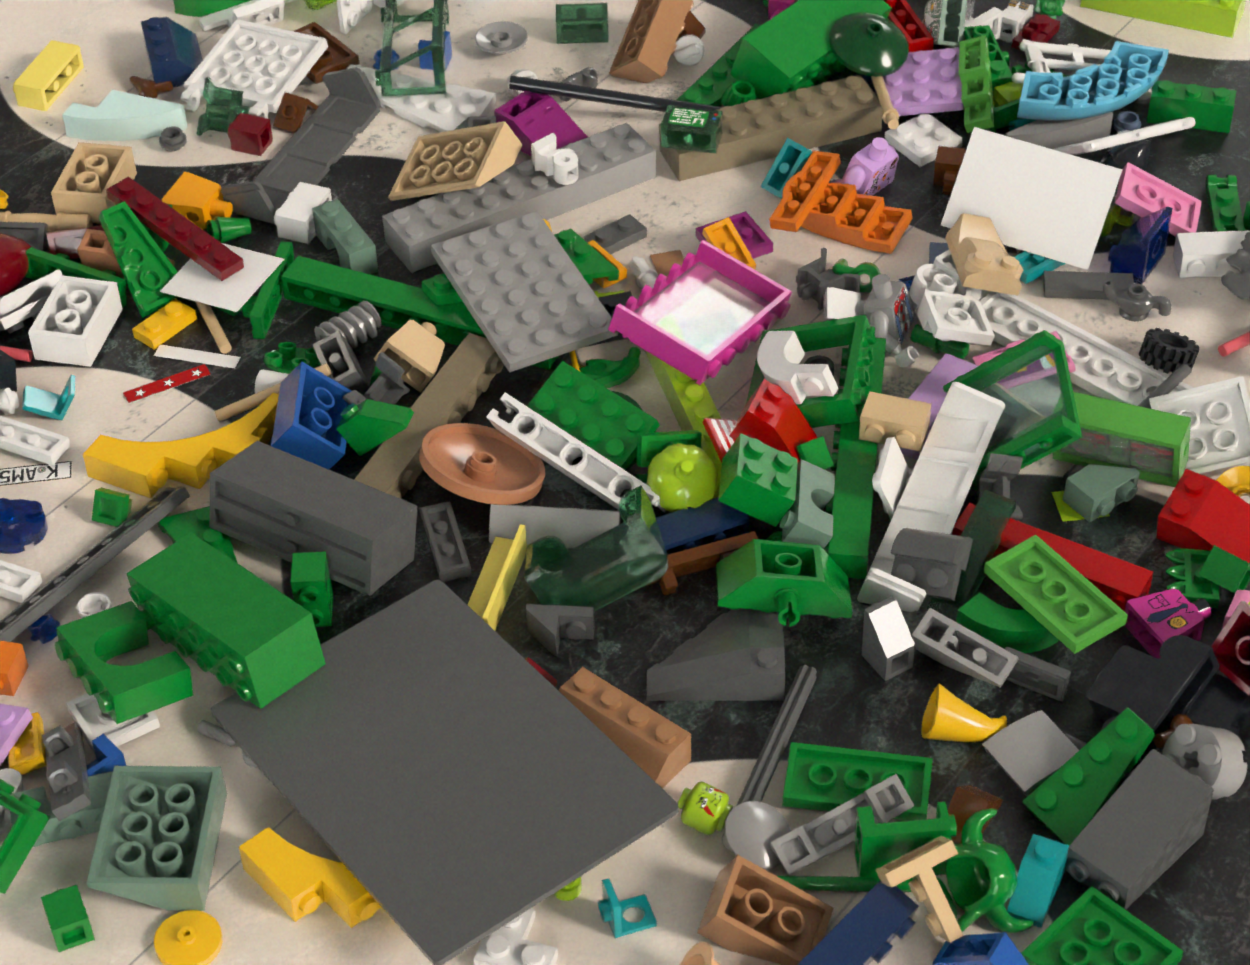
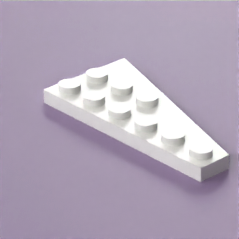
[347,64,496,133]

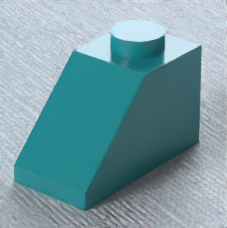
[760,138,813,199]
[1007,834,1069,928]

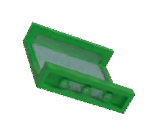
[943,330,1082,491]

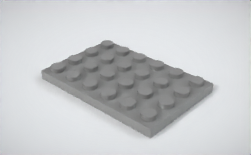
[431,211,618,373]

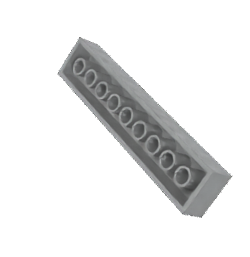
[382,123,656,273]

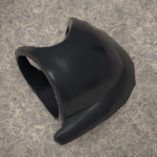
[1100,140,1152,190]

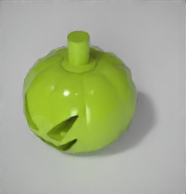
[647,443,718,512]

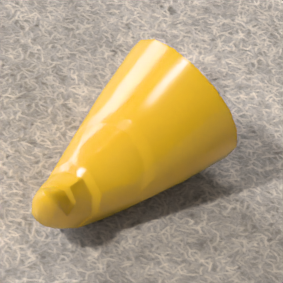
[921,683,1007,742]

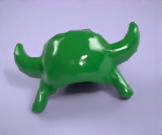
[929,808,1034,933]

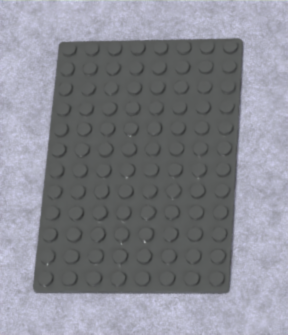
[211,580,679,965]

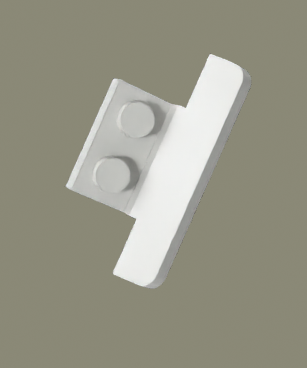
[199,0,295,31]

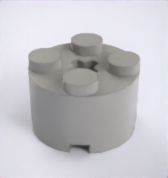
[1162,724,1247,800]

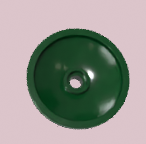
[829,12,909,77]

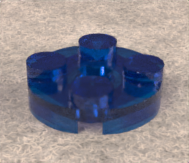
[0,498,48,554]

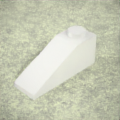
[823,288,866,321]

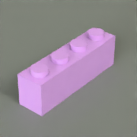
[899,353,978,460]

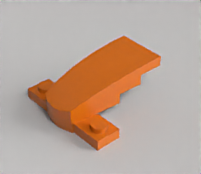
[769,150,913,254]

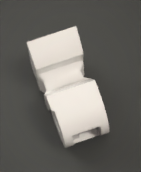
[531,133,578,185]

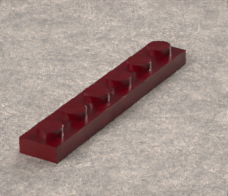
[106,177,244,281]

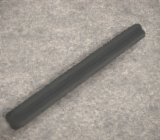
[736,665,817,806]

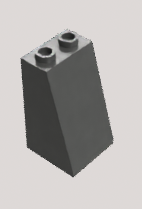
[1065,749,1214,910]

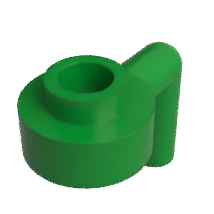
[832,259,881,293]

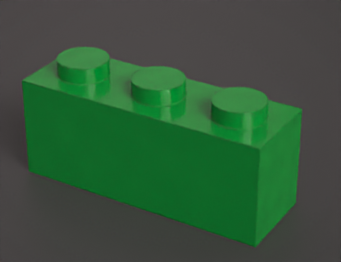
[1147,80,1236,133]

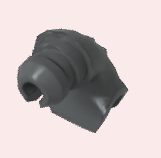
[560,67,598,101]

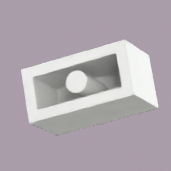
[274,182,332,244]

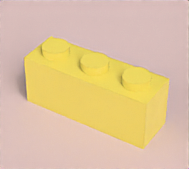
[13,40,84,111]

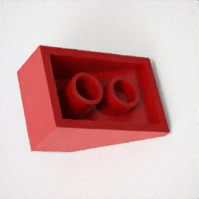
[729,379,818,463]
[1156,469,1250,563]

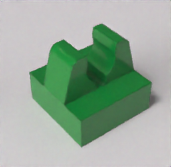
[92,487,132,527]

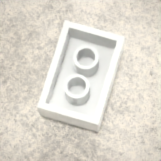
[28,275,122,367]

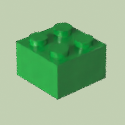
[718,433,798,527]

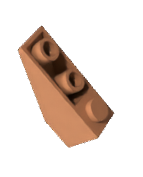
[77,229,175,279]

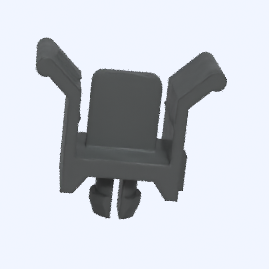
[796,248,860,310]
[343,352,410,405]
[975,453,1023,519]

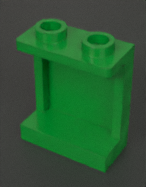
[854,801,957,877]

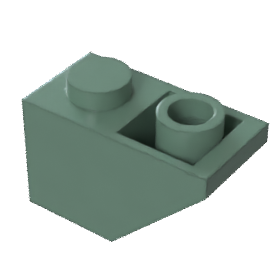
[1062,464,1140,523]

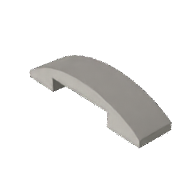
[770,774,914,876]

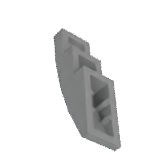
[1005,112,1113,149]

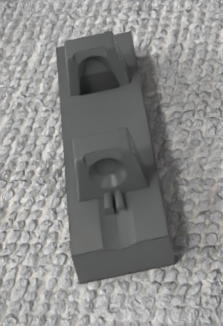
[42,722,92,821]

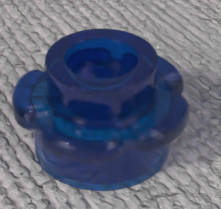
[28,614,60,644]

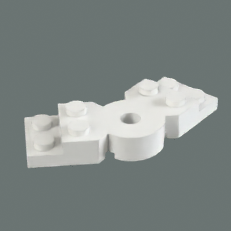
[909,250,995,346]

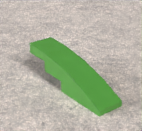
[959,35,994,133]

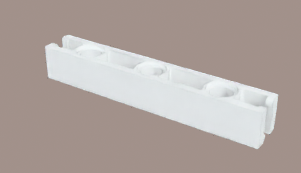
[486,393,666,523]

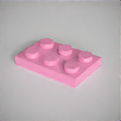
[1115,162,1202,237]

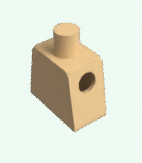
[374,320,445,393]

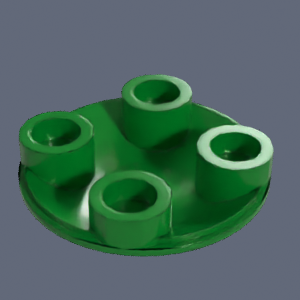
[264,342,321,374]

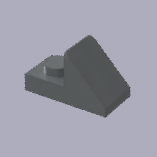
[526,604,595,657]

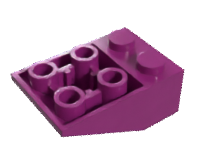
[494,91,588,157]

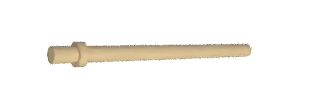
[871,76,899,130]

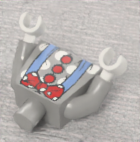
[864,274,919,367]

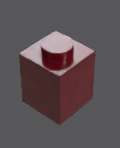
[227,113,273,156]

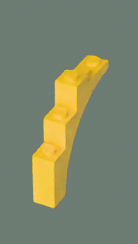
[83,392,279,498]
[239,827,387,928]

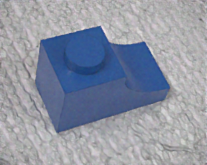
[932,932,1029,965]

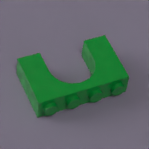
[55,601,193,724]

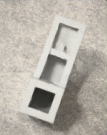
[757,331,838,404]

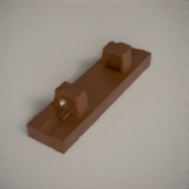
[628,531,758,596]

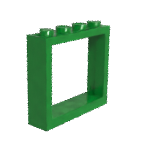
[746,315,877,428]

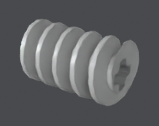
[314,301,381,349]

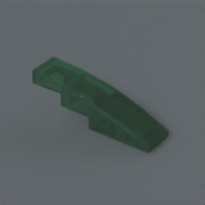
[927,489,1016,622]

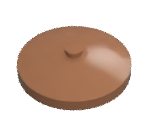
[419,423,545,505]

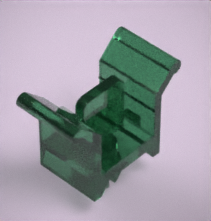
[197,77,250,136]

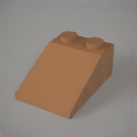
[697,855,834,965]

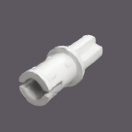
[629,256,658,290]

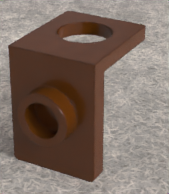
[273,92,319,134]

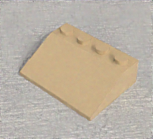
[388,121,522,201]

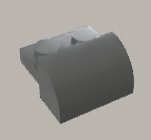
[891,528,973,601]

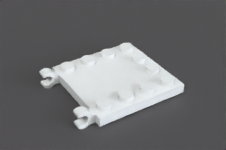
[180,20,328,118]

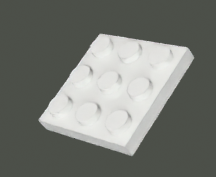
[1149,376,1250,477]

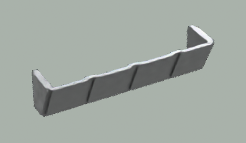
[221,67,381,224]

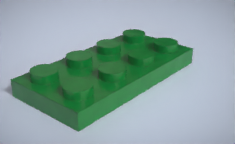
[527,361,660,470]
[782,742,933,821]

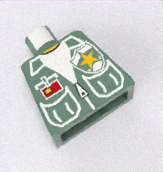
[922,0,967,47]

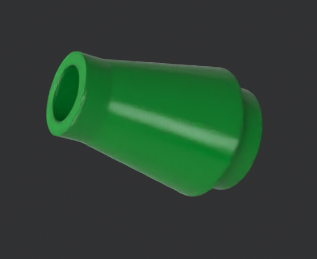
[207,216,251,243]

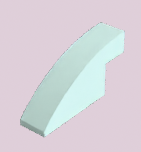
[62,90,188,141]

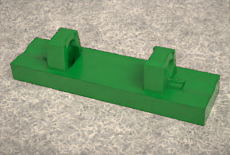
[242,241,295,339]
[26,247,127,308]

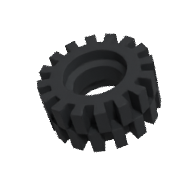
[1139,328,1200,374]

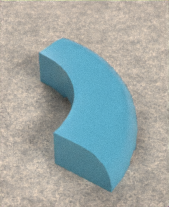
[1017,41,1169,120]

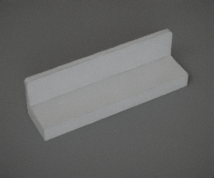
[489,504,622,551]

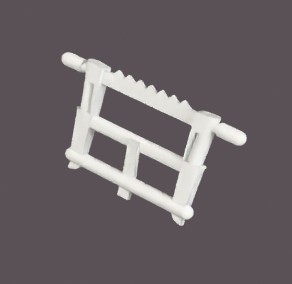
[1012,39,1152,100]
[1053,117,1195,156]

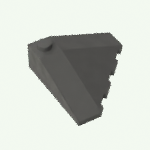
[647,608,785,701]

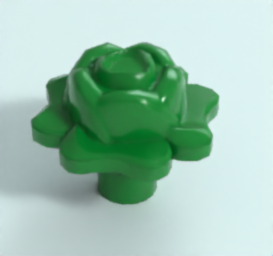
[1034,0,1065,19]

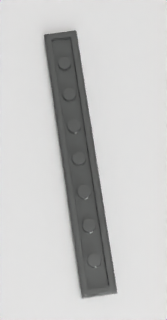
[0,487,190,642]

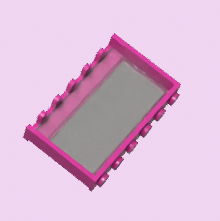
[608,240,792,385]

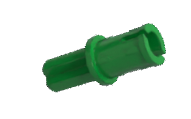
[910,324,970,359]

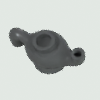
[1102,280,1171,322]

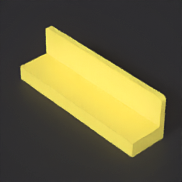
[467,524,527,631]

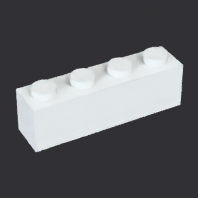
[1173,231,1250,278]

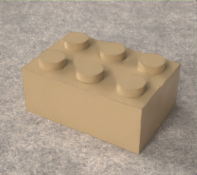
[51,142,137,224]

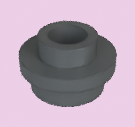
[159,127,187,151]

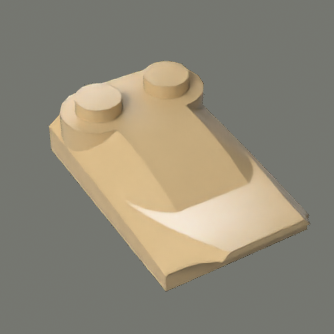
[945,213,1023,296]

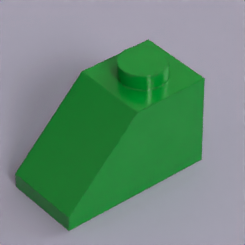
[336,399,414,456]

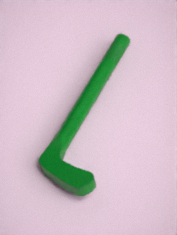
[777,875,958,921]

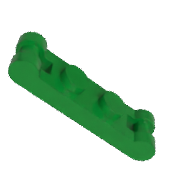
[1206,174,1247,232]

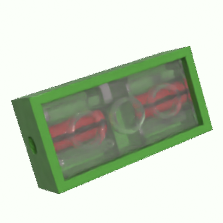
[1053,392,1191,487]

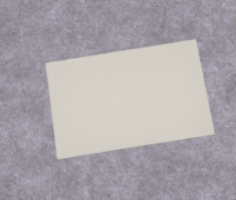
[941,127,1122,270]

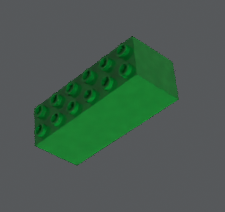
[730,0,892,99]
[126,532,326,709]

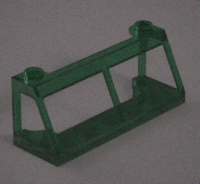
[375,0,449,96]

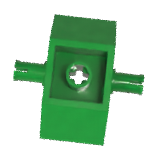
[716,535,853,627]

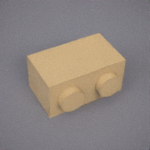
[859,391,931,452]

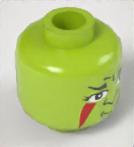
[678,782,733,835]

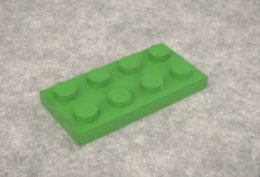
[984,535,1128,654]

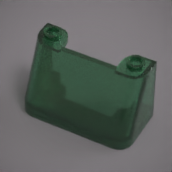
[524,485,668,612]

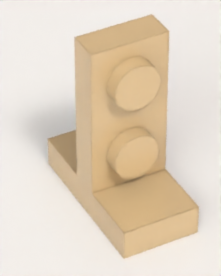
[876,836,963,943]

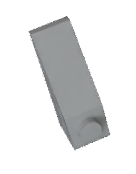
[911,608,1019,688]

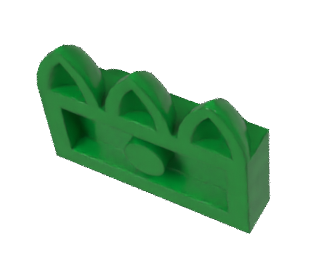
[1166,549,1220,609]

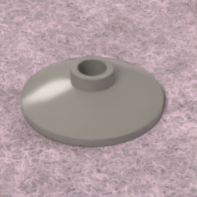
[475,21,528,54]

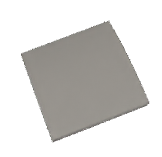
[982,710,1079,797]

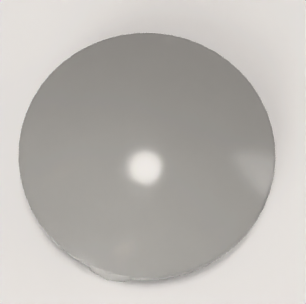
[722,801,791,871]

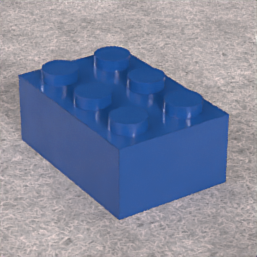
[271,362,351,470]

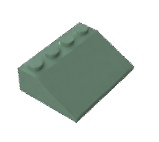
[86,766,227,911]

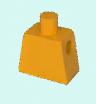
[161,172,233,230]

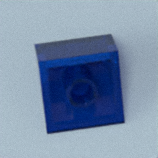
[1108,206,1173,284]

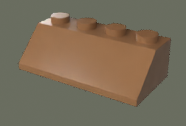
[609,0,694,83]
[559,667,691,789]

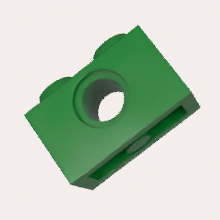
[291,551,333,627]

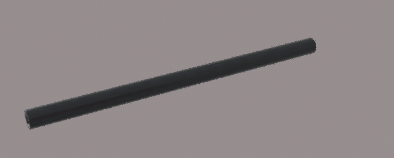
[509,75,723,113]

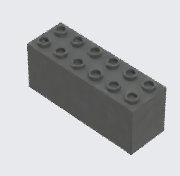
[209,441,417,596]

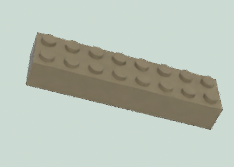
[659,75,883,181]

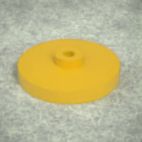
[154,910,223,965]

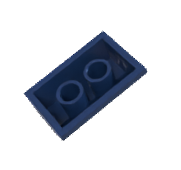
[141,17,203,87]

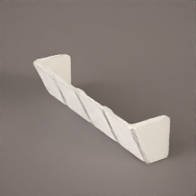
[857,382,1005,612]

